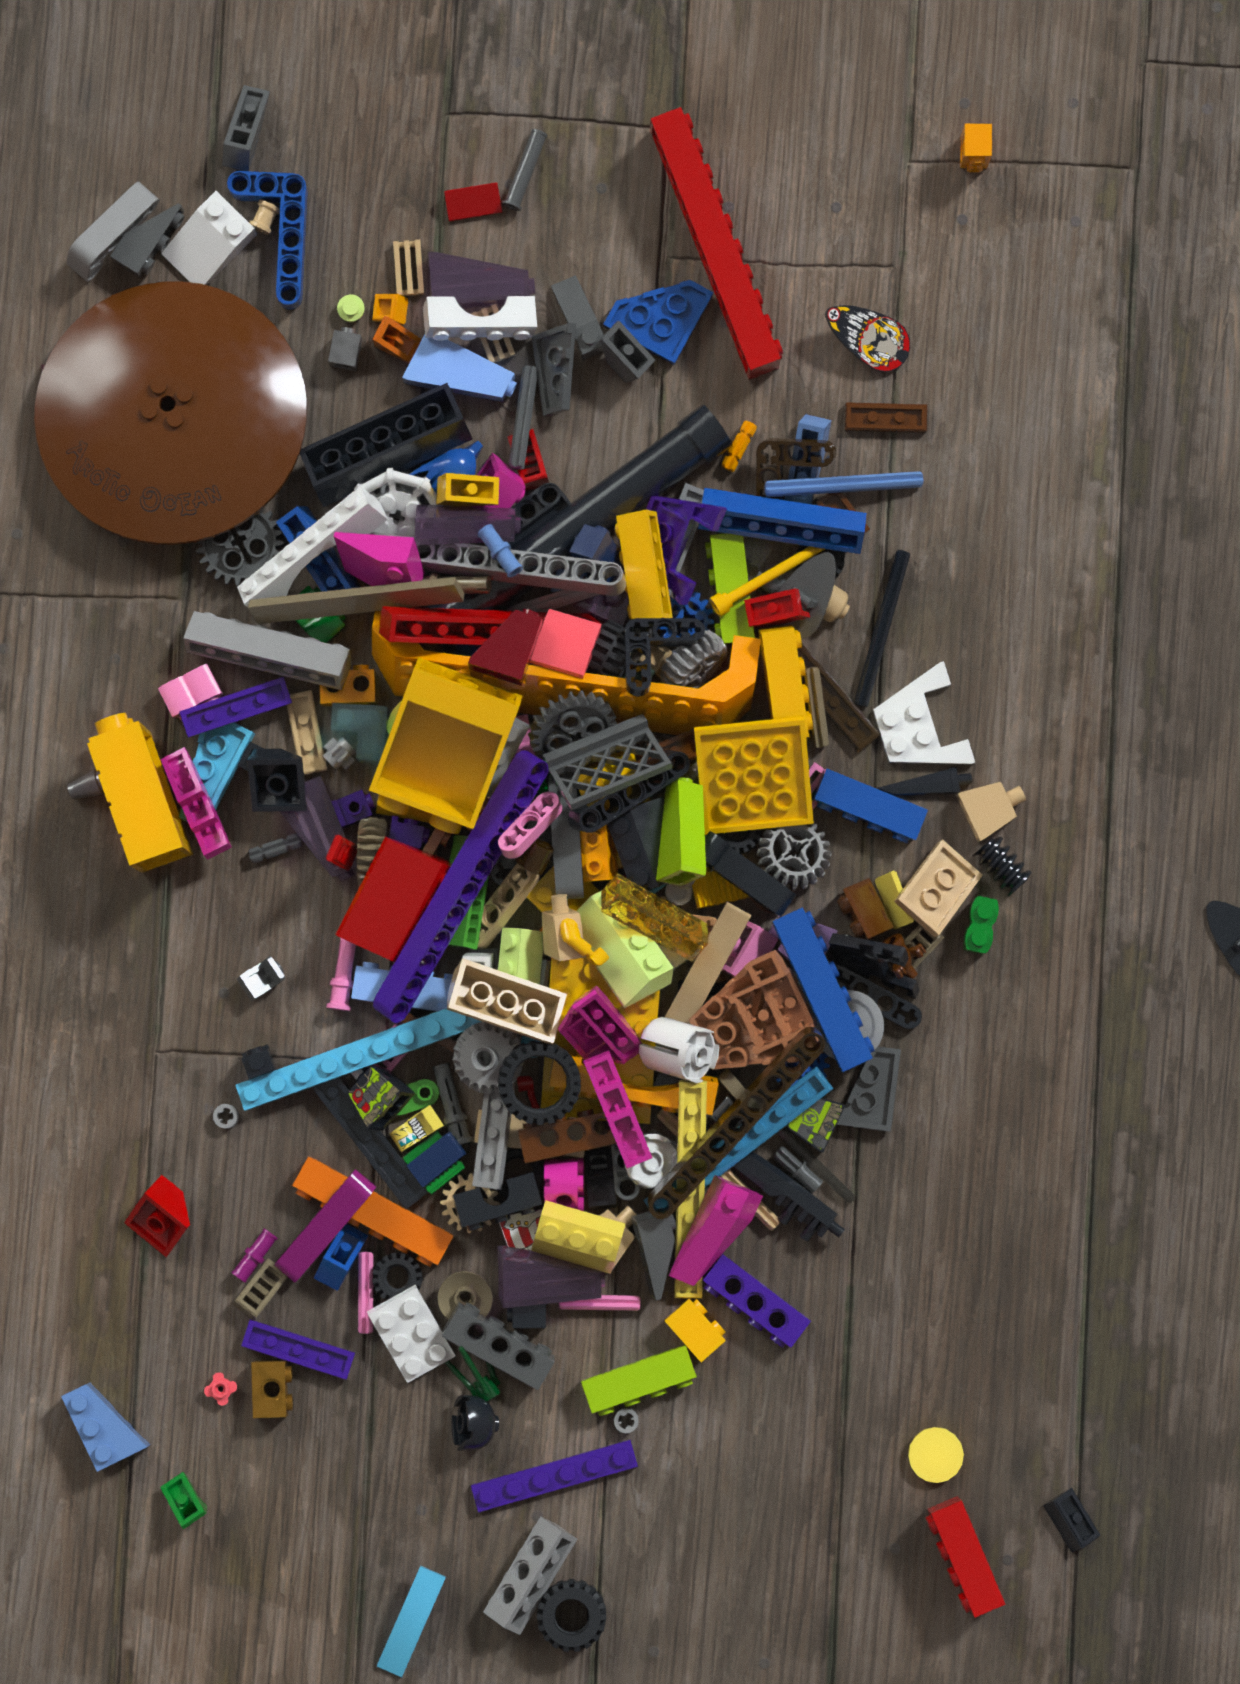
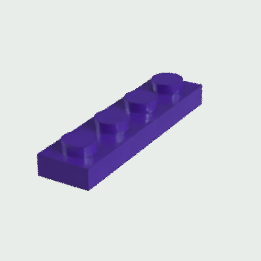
[179,677,292,738]
[241,1319,355,1380]

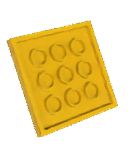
[694,716,814,835]

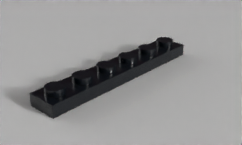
[312,1078,428,1209]

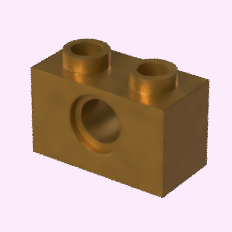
[251,1360,293,1418]

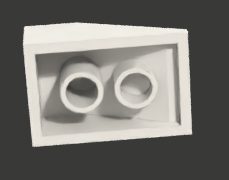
[161,191,257,285]

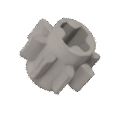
[323,737,356,771]

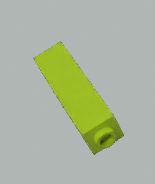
[656,778,706,886]

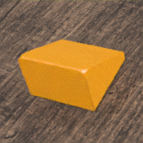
[372,294,408,324]

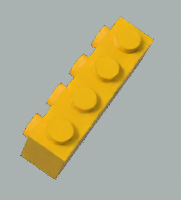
[615,509,673,620]

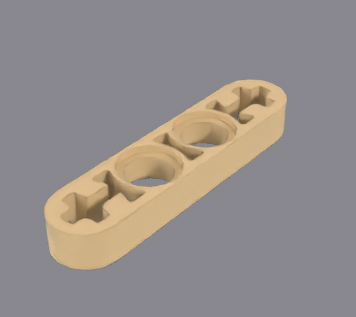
[477,863,540,950]

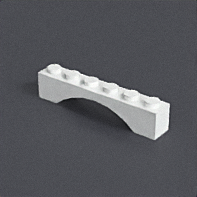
[237,486,387,607]

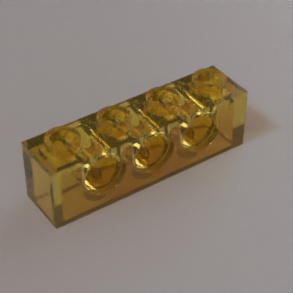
[601,873,708,962]

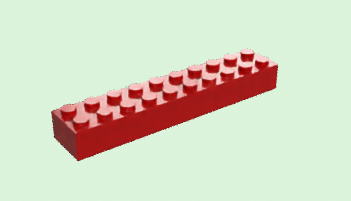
[650,107,784,380]

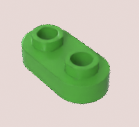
[397,1079,439,1115]

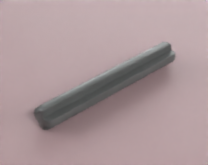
[509,365,537,470]

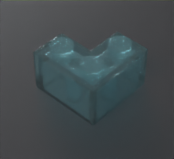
[331,703,389,764]

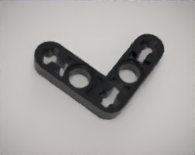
[624,618,705,697]

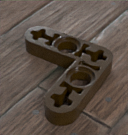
[756,438,837,500]

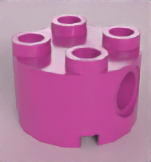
[544,1158,584,1211]

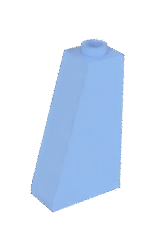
[402,334,517,402]

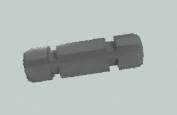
[248,833,302,863]

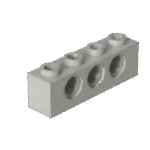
[483,1516,577,1635]

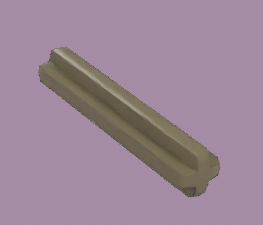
[804,667,829,748]

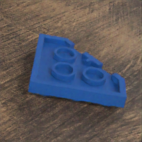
[603,280,714,365]

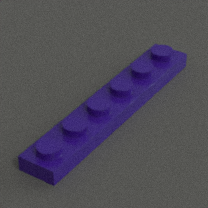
[471,1439,638,1512]

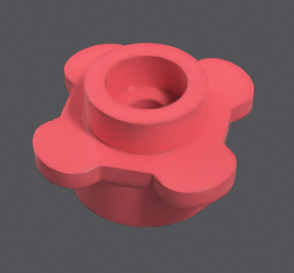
[204,1372,237,1406]

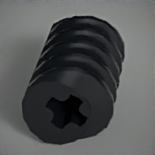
[972,837,1032,897]

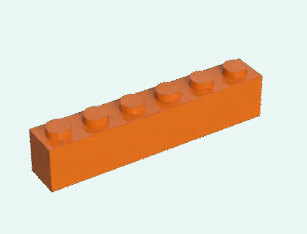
[292,1156,455,1267]

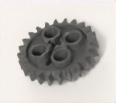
[196,507,284,587]
[528,691,617,760]

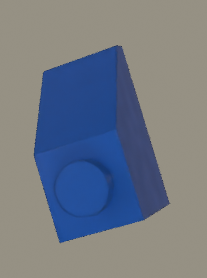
[314,1224,368,1291]

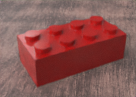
[925,1496,1006,1617]

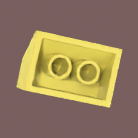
[531,1201,625,1274]

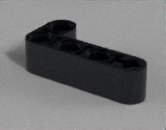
[705,831,797,917]

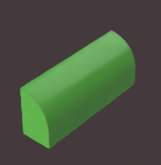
[448,835,489,950]

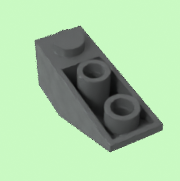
[110,203,185,279]

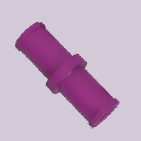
[231,1228,278,1283]

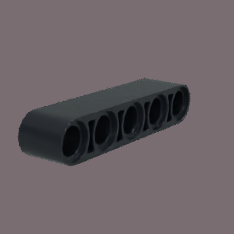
[568,750,690,833]

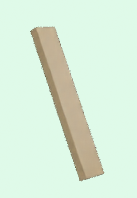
[656,902,751,1046]

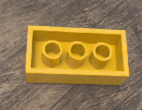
[758,624,813,737]

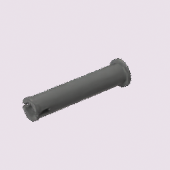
[501,129,548,212]

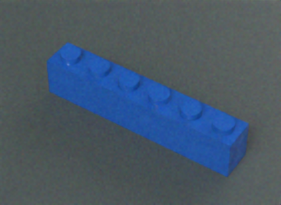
[698,488,867,554]
[772,907,875,1073]

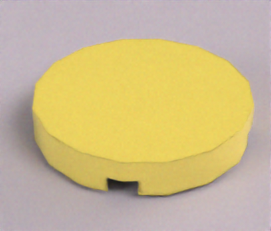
[908,1427,964,1483]

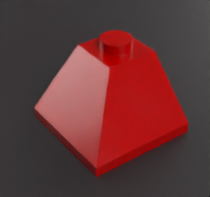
[124,1175,190,1258]

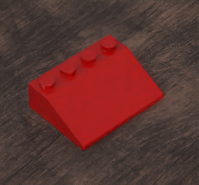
[335,837,452,962]

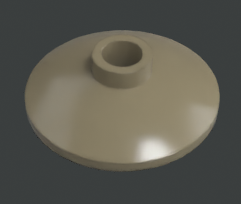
[438,1271,493,1319]

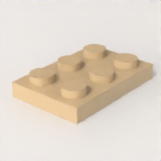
[894,839,983,937]

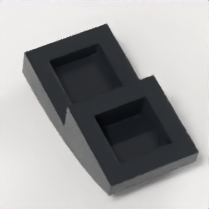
[584,1149,617,1210]

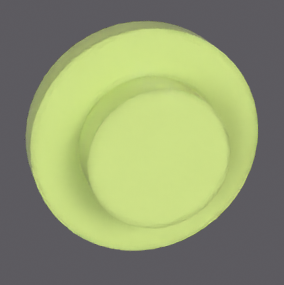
[337,295,365,322]

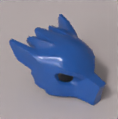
[409,440,483,517]

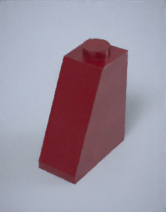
[468,609,543,686]

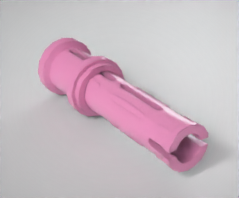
[326,938,356,1011]

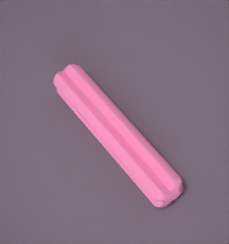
[358,1252,373,1334]
[559,1294,641,1311]

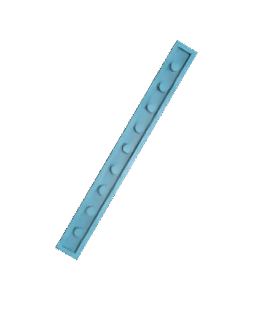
[236,1008,482,1111]

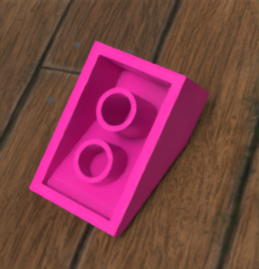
[334,532,425,586]

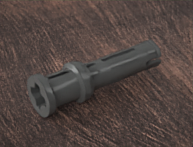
[432,1063,474,1145]

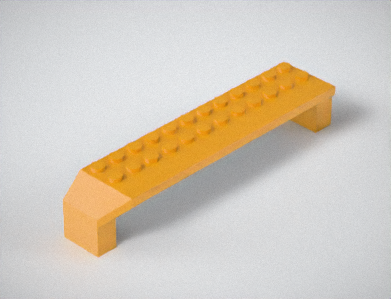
[372,611,761,735]

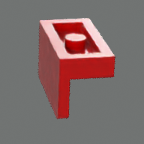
[744,588,810,629]

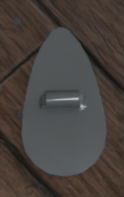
[773,552,836,640]

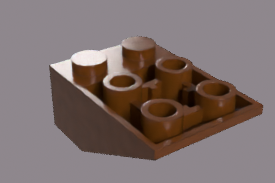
[837,878,894,940]

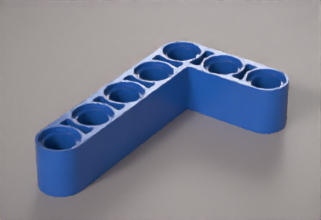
[227,171,308,310]

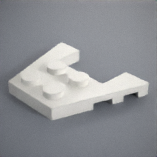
[873,661,975,765]

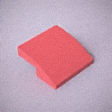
[531,609,601,679]

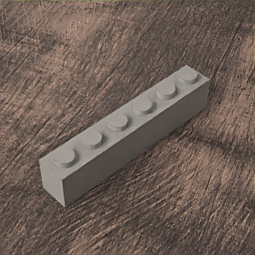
[183,611,352,690]

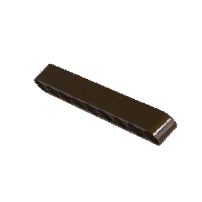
[647,1027,825,1219]

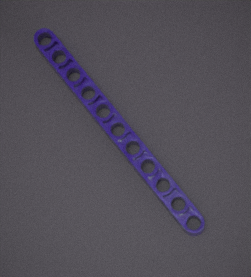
[373,750,549,1023]

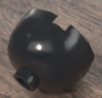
[451,1395,499,1451]

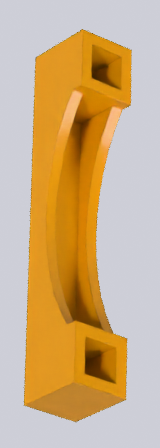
[549,1051,719,1115]

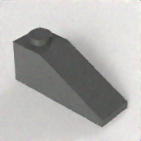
[222,85,270,171]
[551,275,604,360]
[631,1208,676,1301]

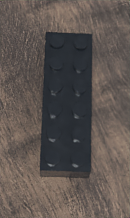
[300,383,473,507]

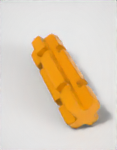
[721,420,757,472]

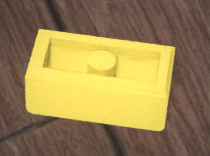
[875,871,914,929]

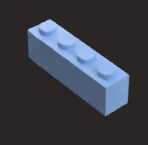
[351,961,453,1012]

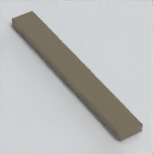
[248,577,464,624]

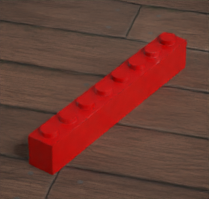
[379,606,600,645]

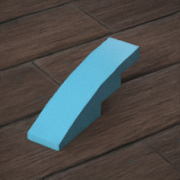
[377,1566,446,1677]

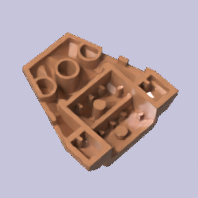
[689,950,818,1069]

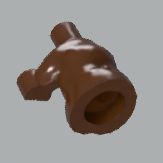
[882,934,927,979]

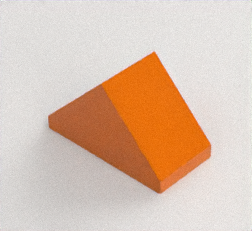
[372,316,422,364]

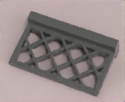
[543,714,672,810]

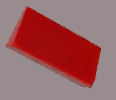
[444,182,502,222]

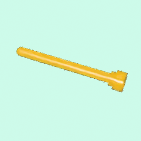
[709,546,825,617]

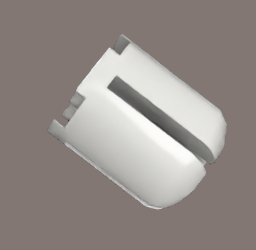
[639,1017,719,1083]

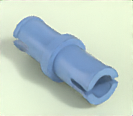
[478,524,523,578]

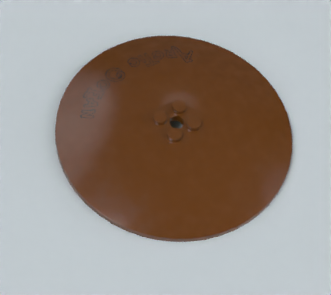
[34,281,307,545]

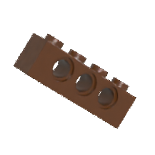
[518,1109,617,1163]

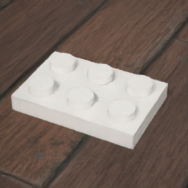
[367,1285,455,1383]

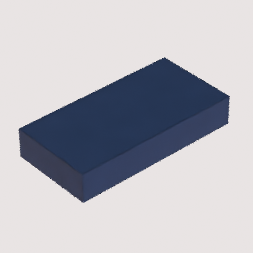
[406,1132,467,1187]

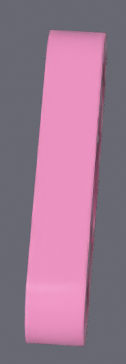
[498,792,562,859]

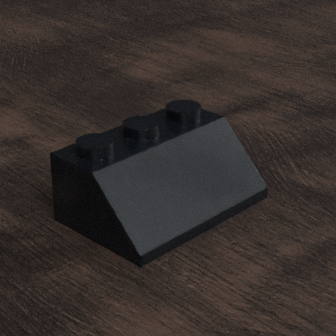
[607,797,668,895]

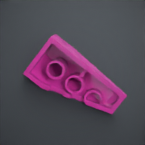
[439,453,526,543]
[669,1175,763,1286]

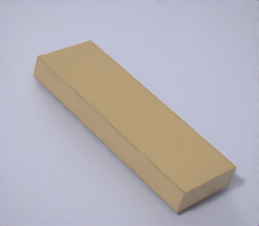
[287,690,328,775]

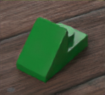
[160,1472,207,1529]

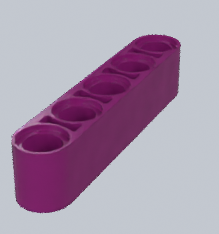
[274,1169,377,1283]

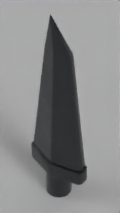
[878,767,973,795]

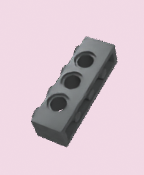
[442,1302,555,1390]

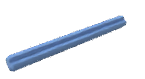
[764,471,923,497]

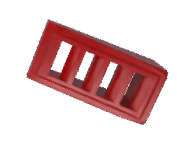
[507,429,549,492]
[326,834,357,871]

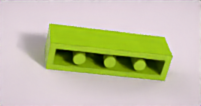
[705,533,755,645]
[581,1345,697,1416]

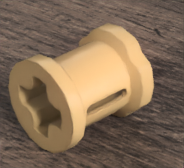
[249,200,280,235]

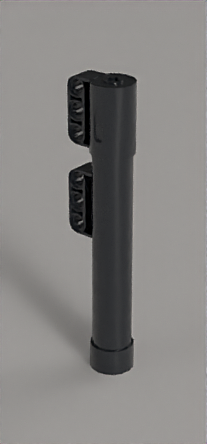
[416,404,733,653]

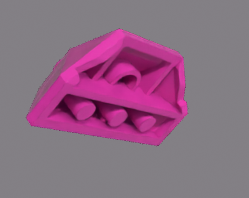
[558,986,643,1064]

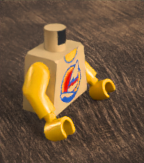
[542,894,609,966]

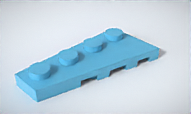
[179,723,255,822]

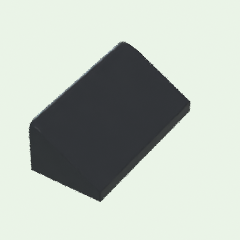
[1043,1488,1101,1552]

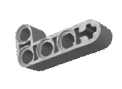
[66,182,160,282]

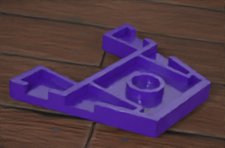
[646,496,727,605]

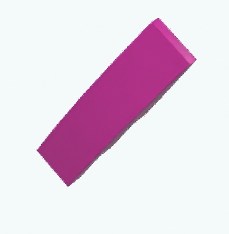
[160,747,232,860]
[583,1050,652,1168]

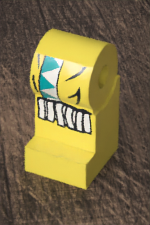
[389,1105,445,1152]

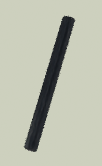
[854,550,910,707]

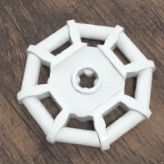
[354,468,449,540]

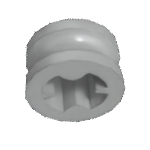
[213,1104,239,1129]
[614,1408,639,1433]

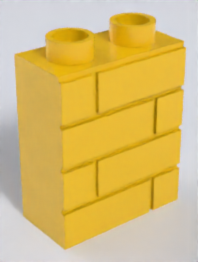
[369,657,522,834]
[87,713,193,873]

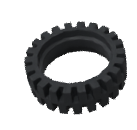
[498,1040,581,1125]

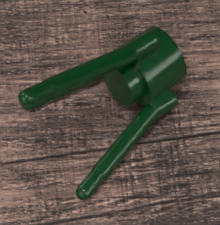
[444,1346,501,1401]

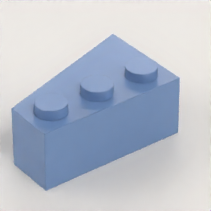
[61,1383,150,1472]

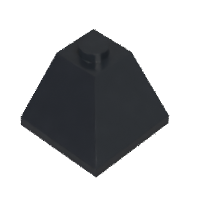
[247,748,307,812]

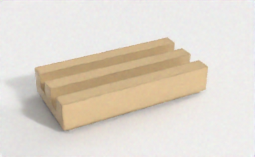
[393,239,424,296]
[471,304,515,363]

